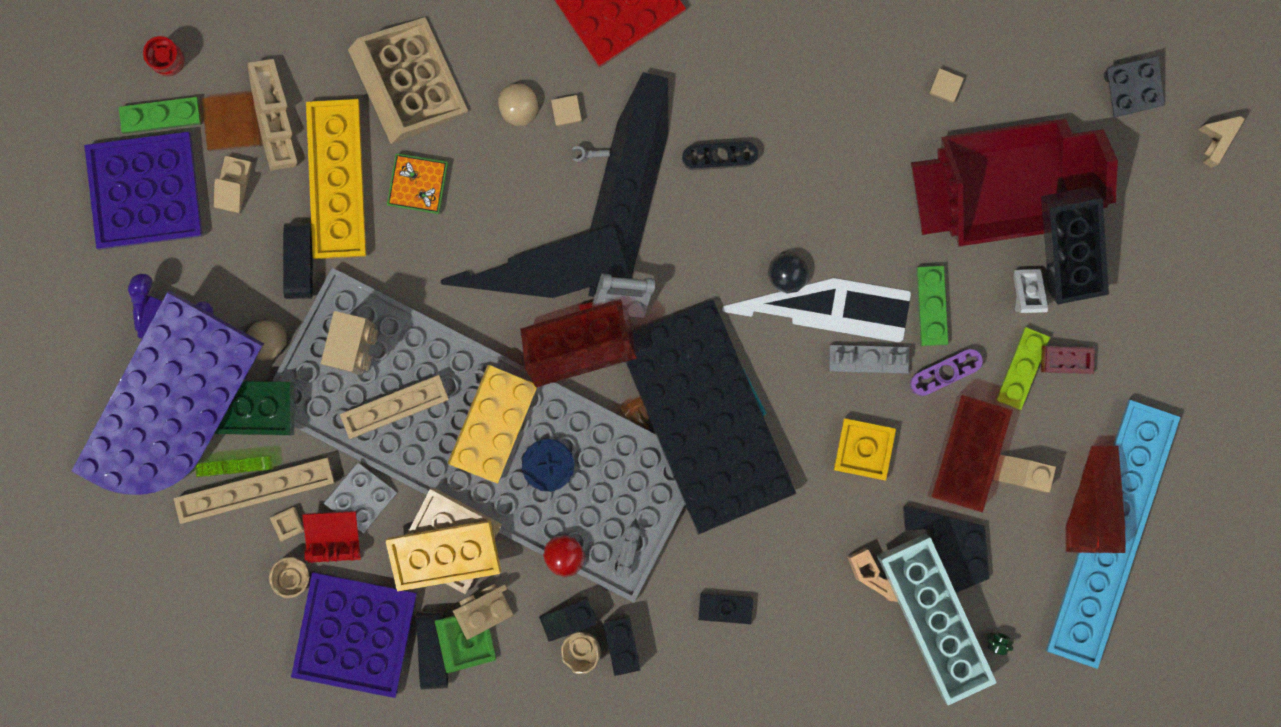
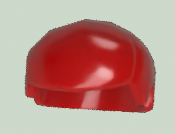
[543,534,585,578]

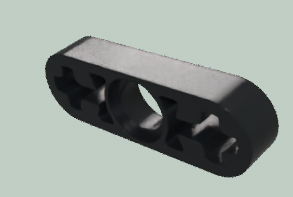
[682,141,758,170]

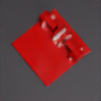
[302,511,361,563]

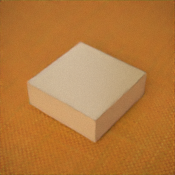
[929,68,964,104]
[551,95,582,127]
[270,507,304,542]

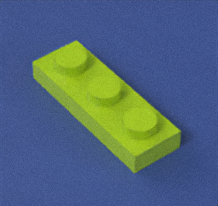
[995,327,1050,411]

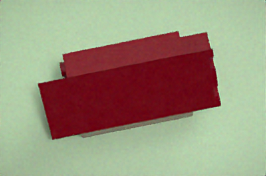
[911,118,1118,247]

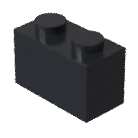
[604,616,641,676]

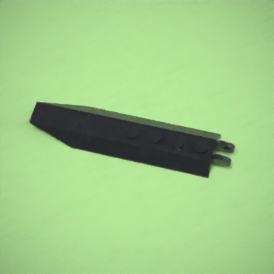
[588,72,668,297]

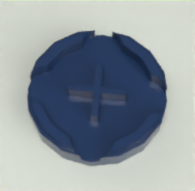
[522,439,575,492]

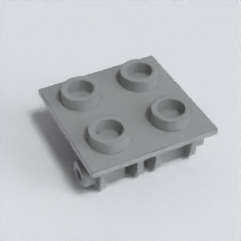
[324,462,397,534]

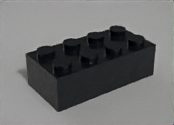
[1041,186,1109,305]

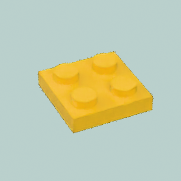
[833,418,896,481]

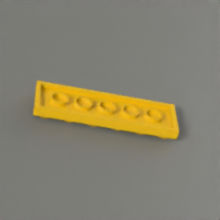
[306,99,367,259]

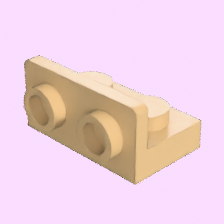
[453,584,514,640]

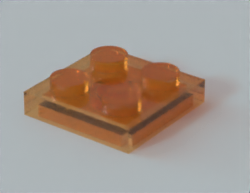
[202,93,261,152]

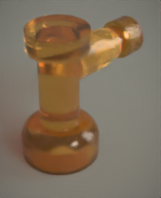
[619,397,650,430]

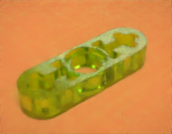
[195,456,273,477]

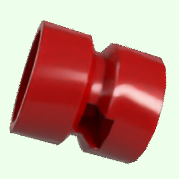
[143,36,185,77]

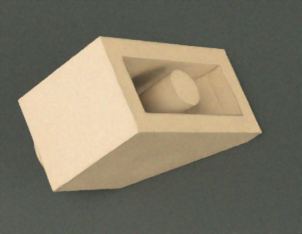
[993,454,1056,493]

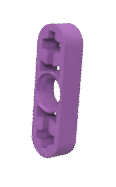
[910,349,983,396]

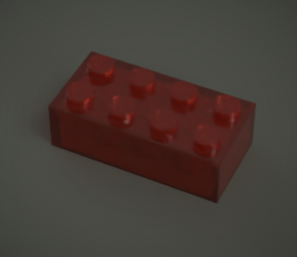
[520,299,637,387]
[927,395,1013,513]

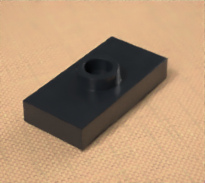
[698,593,753,625]

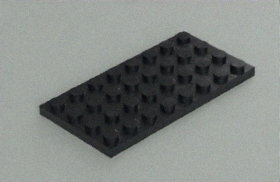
[616,300,797,535]

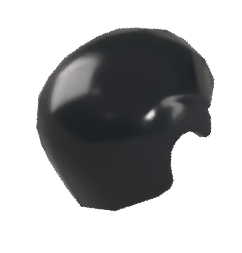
[768,252,809,294]

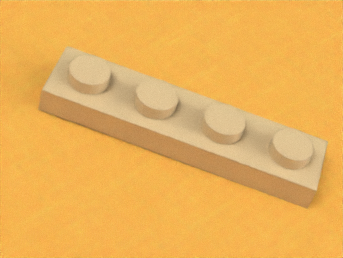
[340,375,449,439]

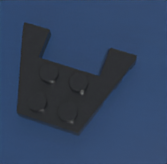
[903,506,990,593]

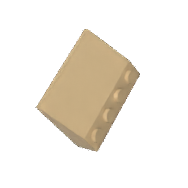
[348,17,468,144]

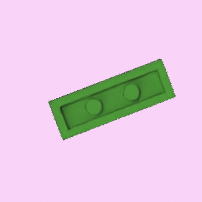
[119,97,202,134]
[916,266,948,346]

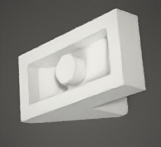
[1013,269,1048,313]

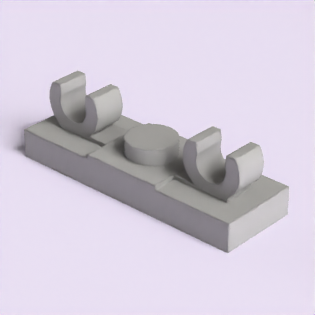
[829,345,909,374]

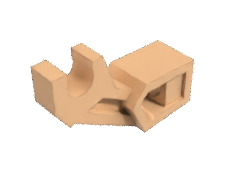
[847,548,898,602]

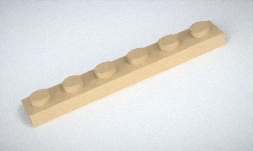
[173,458,335,524]

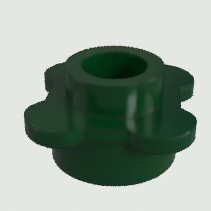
[987,632,1014,655]

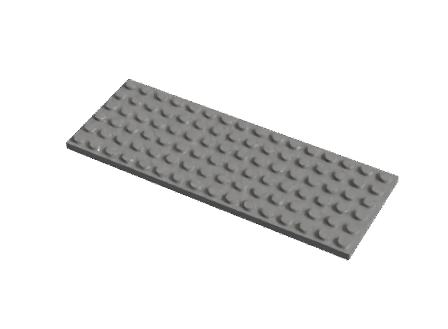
[272,268,685,602]

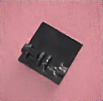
[1103,55,1165,118]

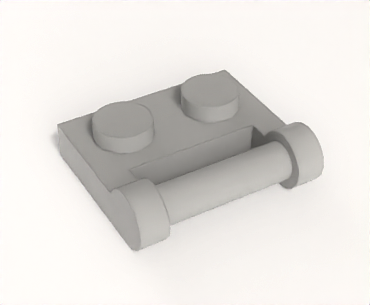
[592,273,655,318]

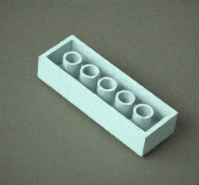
[877,534,997,705]

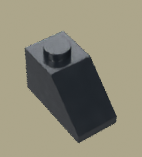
[539,598,598,642]

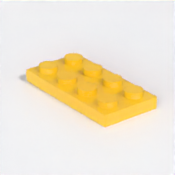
[448,365,538,484]
[385,520,502,591]

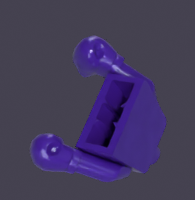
[128,273,214,339]

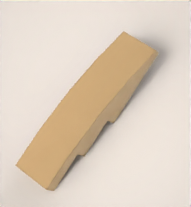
[247,59,297,171]

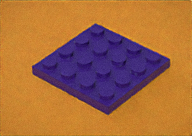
[84,132,203,250]
[291,572,417,698]

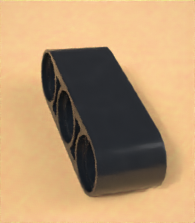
[283,223,313,299]
[417,611,448,690]

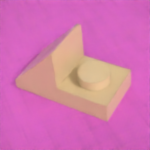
[1198,116,1245,168]
[214,156,252,214]

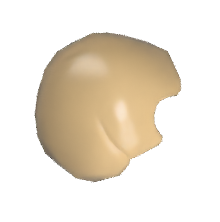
[498,83,539,126]
[246,319,287,361]
[269,557,309,598]
[561,631,601,674]

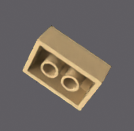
[321,311,378,376]

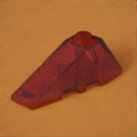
[1065,446,1126,553]

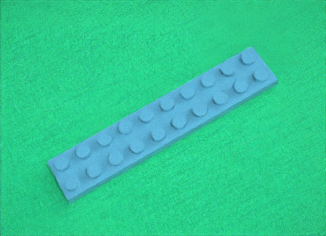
[1045,400,1180,669]

